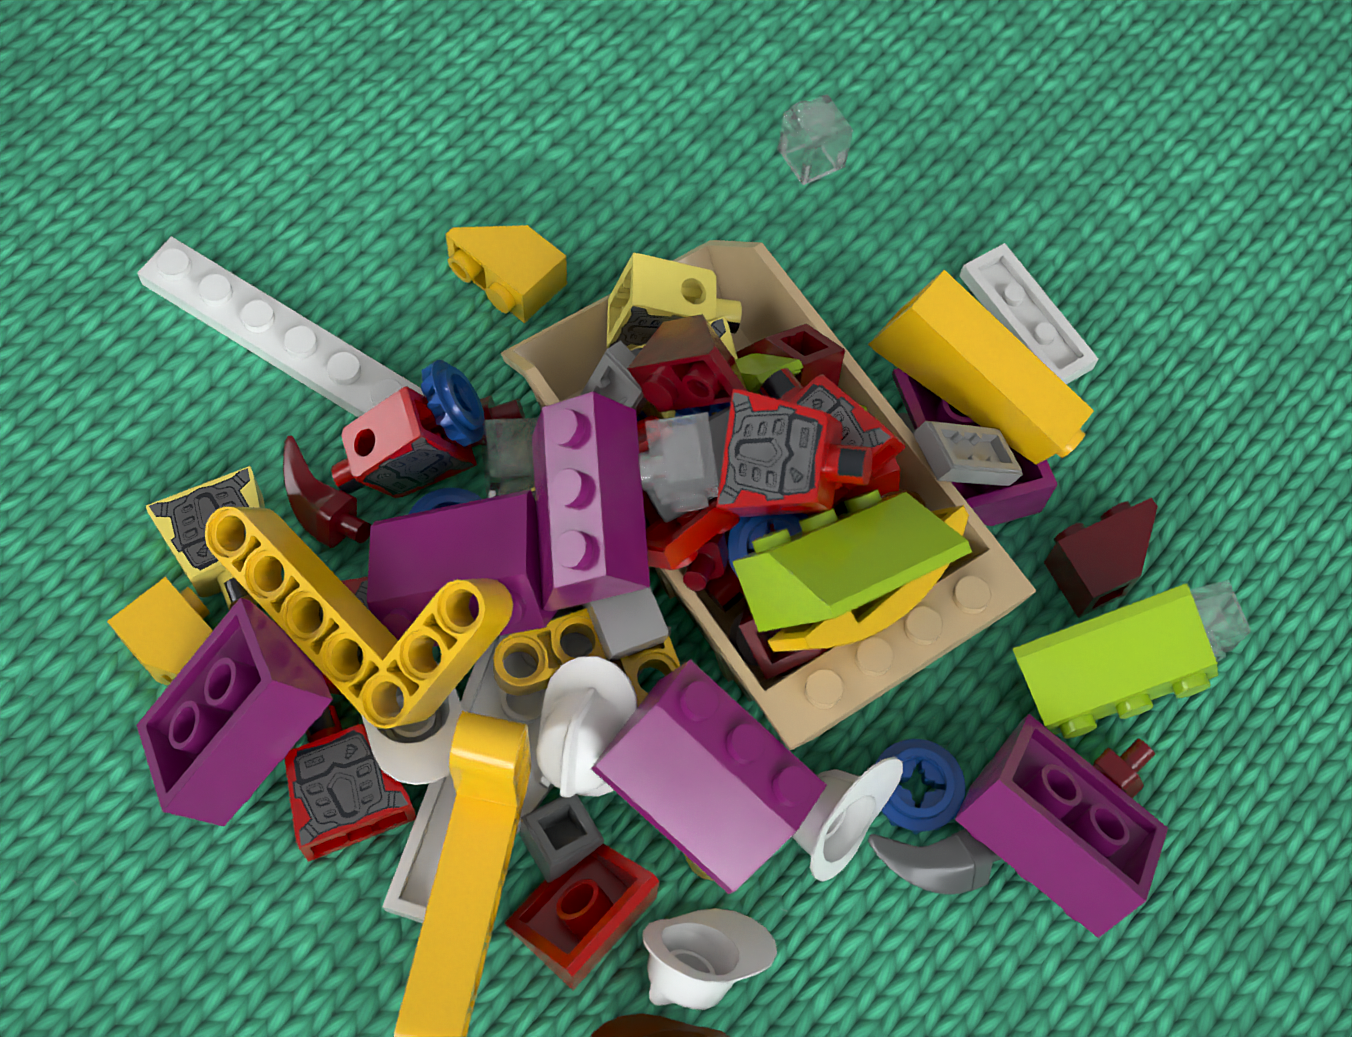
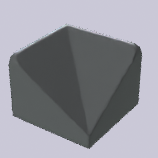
[520,794,604,883]

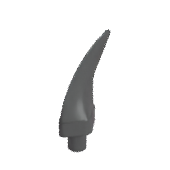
[868,829,1002,895]

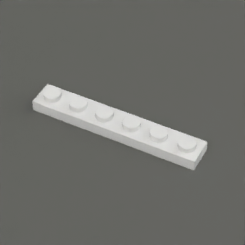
[137,236,426,418]

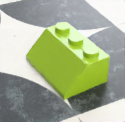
[732,489,972,632]
[1012,583,1218,739]

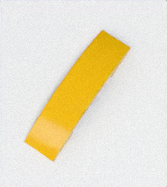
[768,505,969,652]

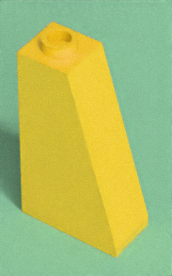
[868,270,1094,465]

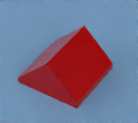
[504,844,660,991]

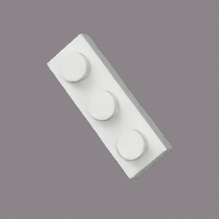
[960,243,1098,384]

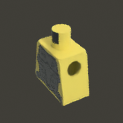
[607,253,742,350]
[146,466,265,610]

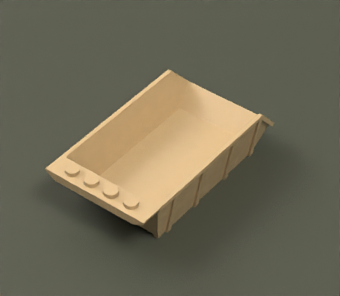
[501,240,1037,750]

